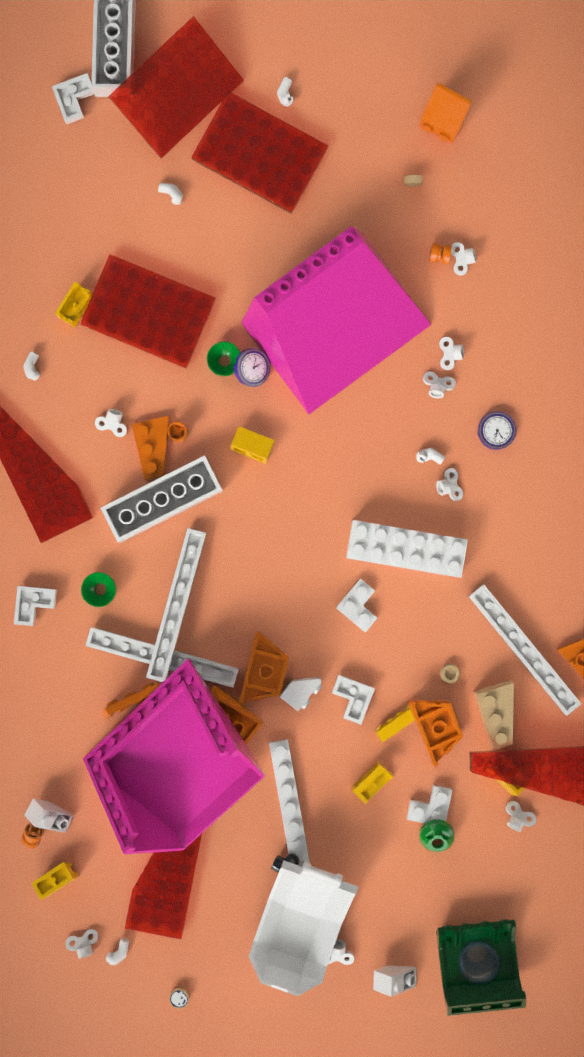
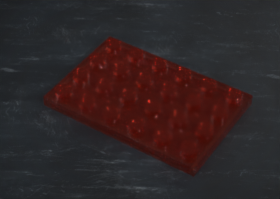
[108,16,244,159]
[191,91,328,214]
[80,254,216,369]

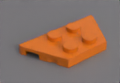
[239,631,289,704]
[407,700,463,767]

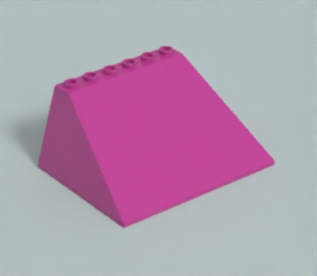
[241,226,431,415]
[83,659,265,854]

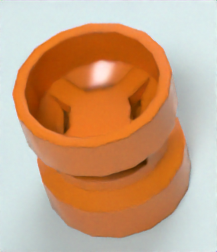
[429,242,452,265]
[167,422,188,442]
[21,822,44,849]

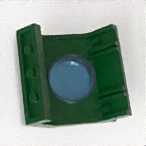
[436,919,526,1016]

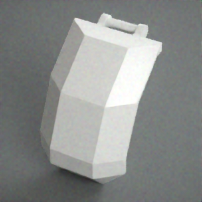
[249,861,358,996]

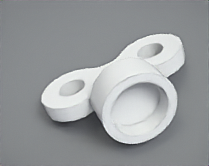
[451,242,477,276]
[439,337,464,370]
[423,371,456,398]
[95,409,127,437]
[436,468,463,501]
[506,801,536,832]
[66,929,98,959]
[328,939,354,965]

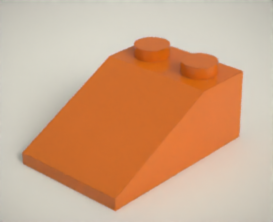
[419,82,472,143]
[210,686,264,745]

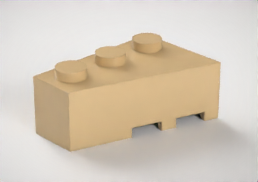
[473,680,514,750]

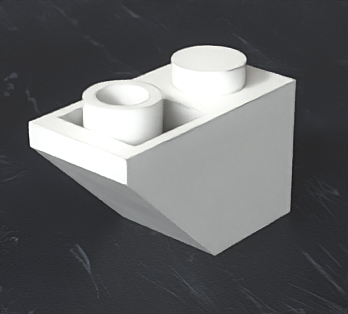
[280,676,322,711]
[24,798,74,833]
[373,966,417,997]

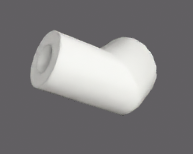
[23,351,40,381]

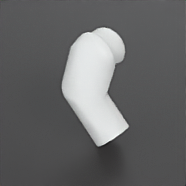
[277,77,293,106]
[158,182,183,205]
[416,448,445,464]
[106,938,130,965]

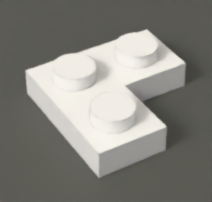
[52,73,94,125]
[336,579,377,633]
[14,586,57,626]
[332,674,375,725]
[406,785,452,823]

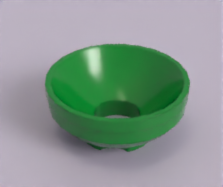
[207,341,240,377]
[81,572,116,607]
[419,819,455,852]

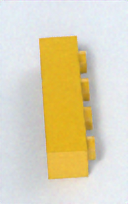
[375,705,414,742]

